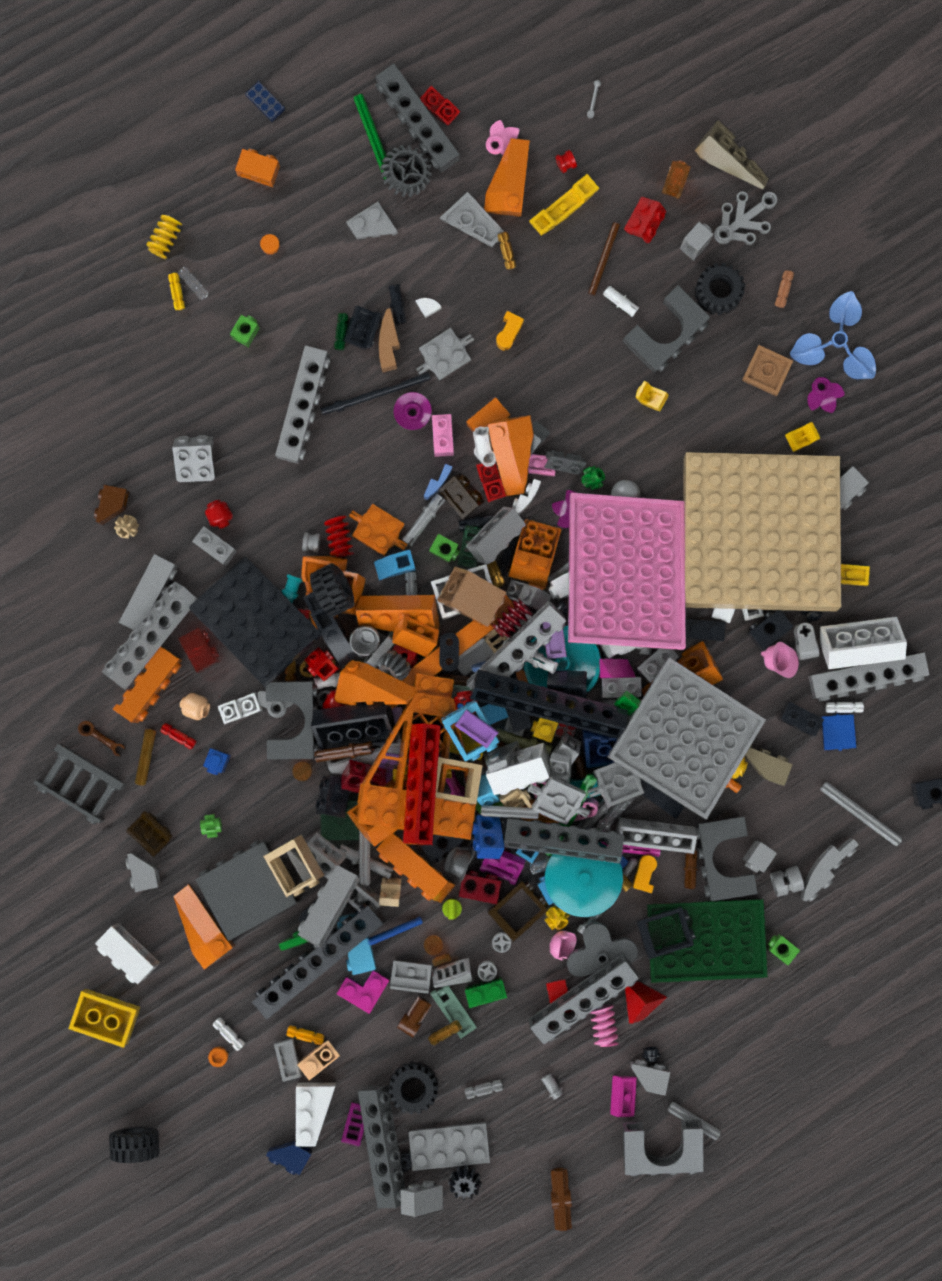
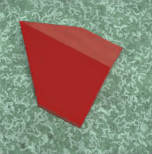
[625,981,667,1024]

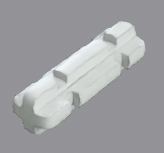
[825,702,864,713]
[213,1017,245,1051]

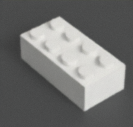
[820,617,907,669]

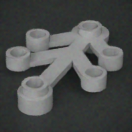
[714,191,777,245]

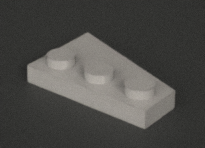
[440,192,504,248]

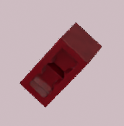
[341,760,386,793]
[459,870,501,904]

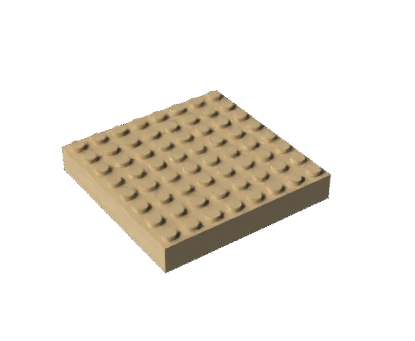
[683,452,841,611]

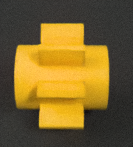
[544,906,570,930]

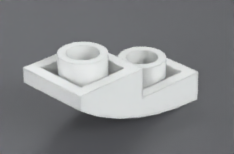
[512,479,541,515]
[218,692,263,724]

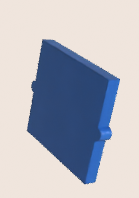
[821,714,856,751]

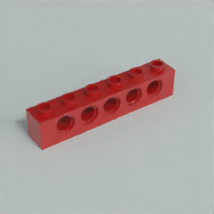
[403,723,440,845]

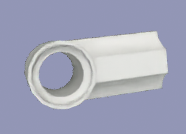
[473,426,496,467]

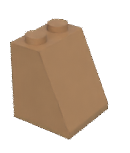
[437,567,506,627]

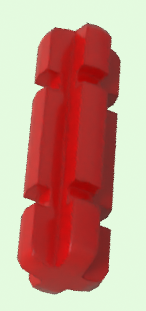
[160,723,196,749]

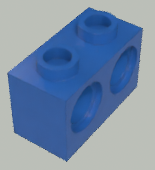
[472,815,505,859]

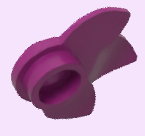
[807,377,845,413]
[552,490,576,528]

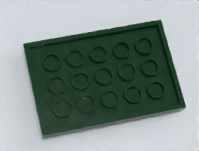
[647,899,768,983]

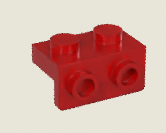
[624,197,666,243]

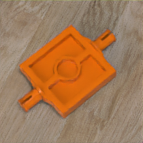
[349,504,408,557]

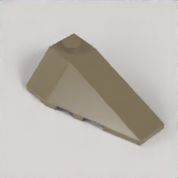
[695,120,769,189]

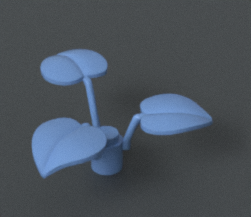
[790,291,876,379]

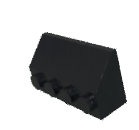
[311,702,397,750]

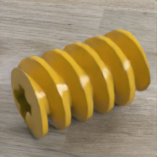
[146,215,182,259]

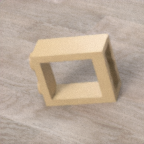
[436,757,483,804]
[263,835,324,897]

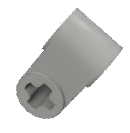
[794,623,819,660]

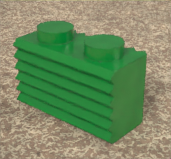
[465,977,507,1008]

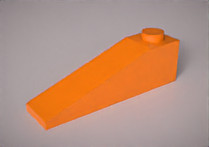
[335,660,418,705]

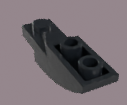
[303,592,358,666]

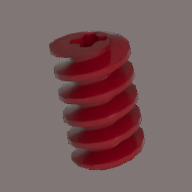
[490,598,533,638]

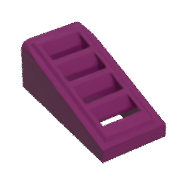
[341,1102,364,1147]

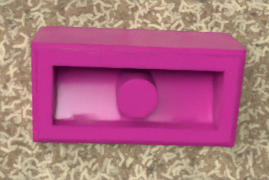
[600,659,636,678]
[610,1076,637,1117]

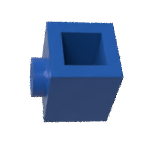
[203,748,231,775]

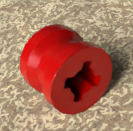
[555,150,577,173]

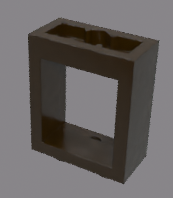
[487,880,548,942]

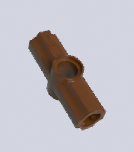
[550,1167,572,1231]

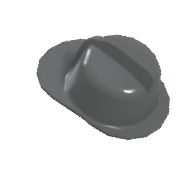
[444,842,476,882]

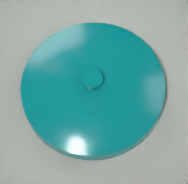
[524,626,601,693]
[545,839,623,917]

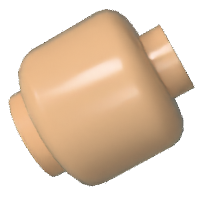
[180,693,210,720]

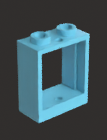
[442,700,499,762]

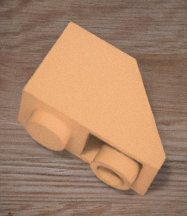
[297,1040,340,1080]

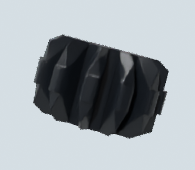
[448,1165,482,1201]

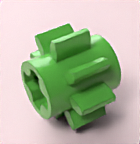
[200,814,222,838]

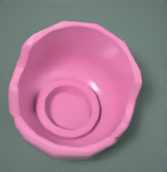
[550,931,577,961]

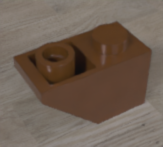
[94,485,129,525]

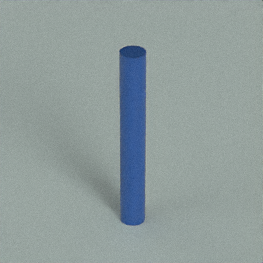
[367,917,422,946]

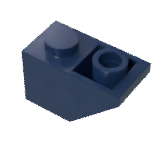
[266,1141,313,1175]

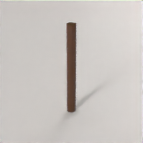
[588,222,620,296]

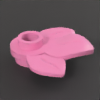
[486,120,519,155]

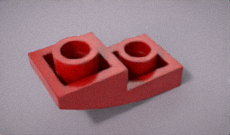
[419,86,461,126]
[476,463,506,502]

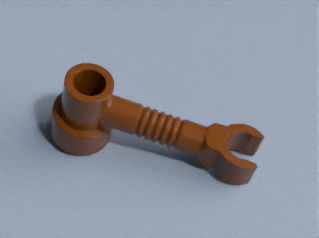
[78,721,126,756]

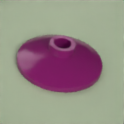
[393,392,432,430]

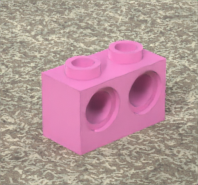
[432,414,454,457]

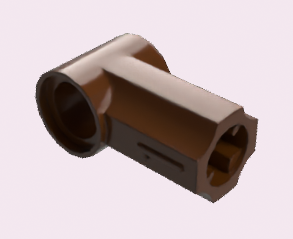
[396,996,432,1038]

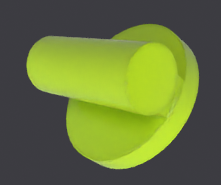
[442,899,462,919]

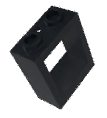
[636,906,695,959]

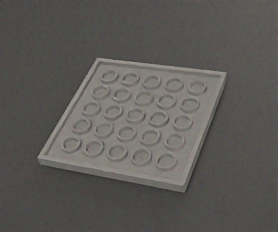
[607,658,766,819]

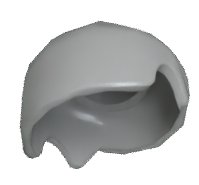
[611,480,641,498]
[350,625,380,656]

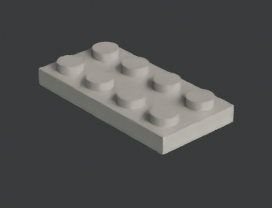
[409,1122,490,1171]

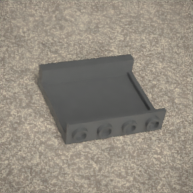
[195,840,299,941]

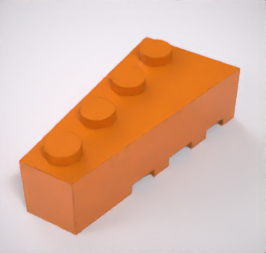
[356,595,440,632]
[113,646,182,723]
[376,833,456,903]

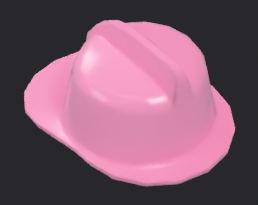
[761,642,799,678]

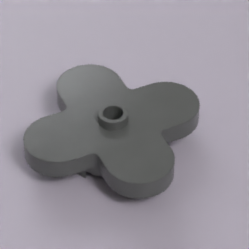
[567,922,638,991]

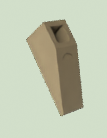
[744,744,793,786]

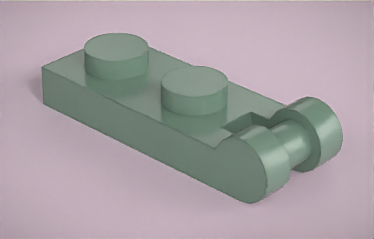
[430,985,477,1038]

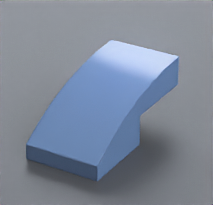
[424,464,453,500]

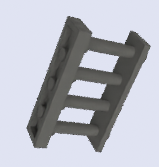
[33,744,127,825]

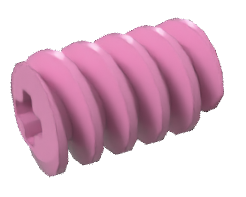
[590,1004,619,1047]

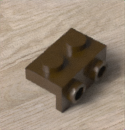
[126,811,172,857]

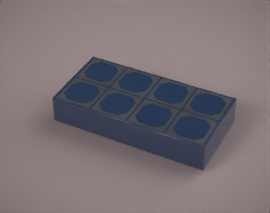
[245,81,285,122]

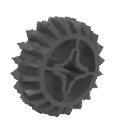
[381,145,432,197]

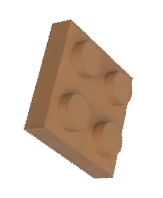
[742,345,793,396]

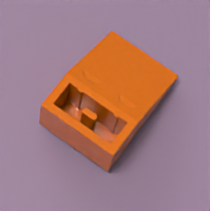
[508,519,561,587]

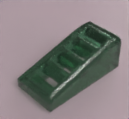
[457,525,482,568]

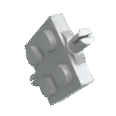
[416,328,474,381]
[588,762,644,808]
[528,776,590,825]

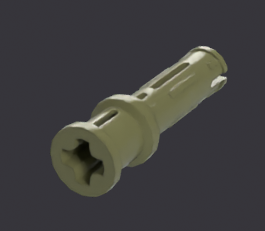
[496,727,552,755]

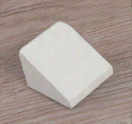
[711,608,735,623]

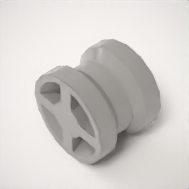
[302,532,320,553]
[492,932,511,953]
[478,960,497,981]

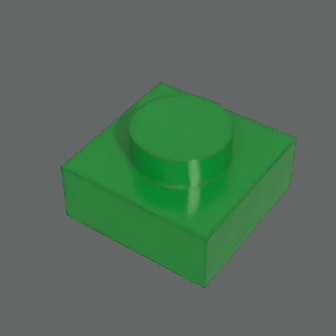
[614,691,641,716]

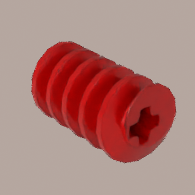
[324,516,354,557]

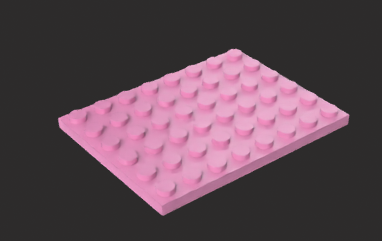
[568,493,686,650]

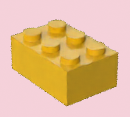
[68,989,141,1048]

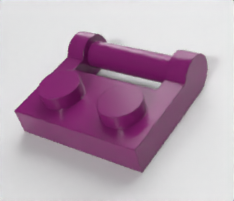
[479,851,526,885]

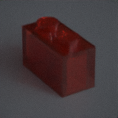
[178,628,220,673]

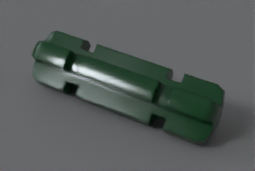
[334,313,348,351]

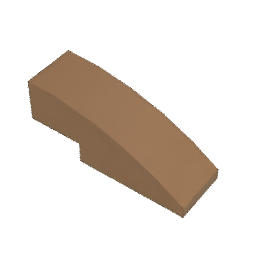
[379,308,400,373]

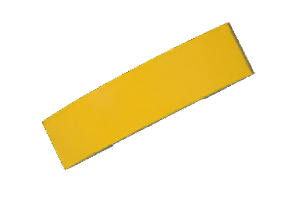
[529,174,599,236]

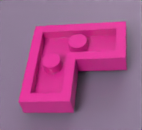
[337,970,390,1014]

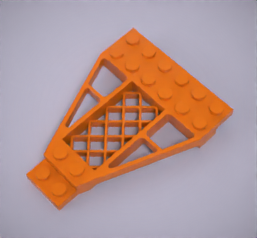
[356,673,476,840]

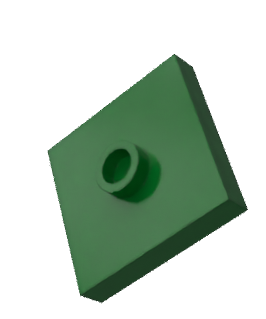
[279,931,308,951]

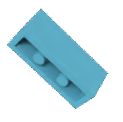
[337,912,377,975]

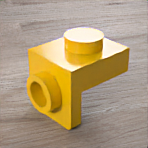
[636,381,669,412]
[785,422,820,452]

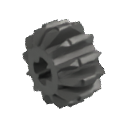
[377,650,411,681]

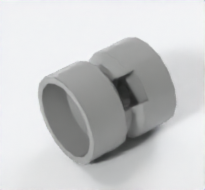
[770,866,804,897]

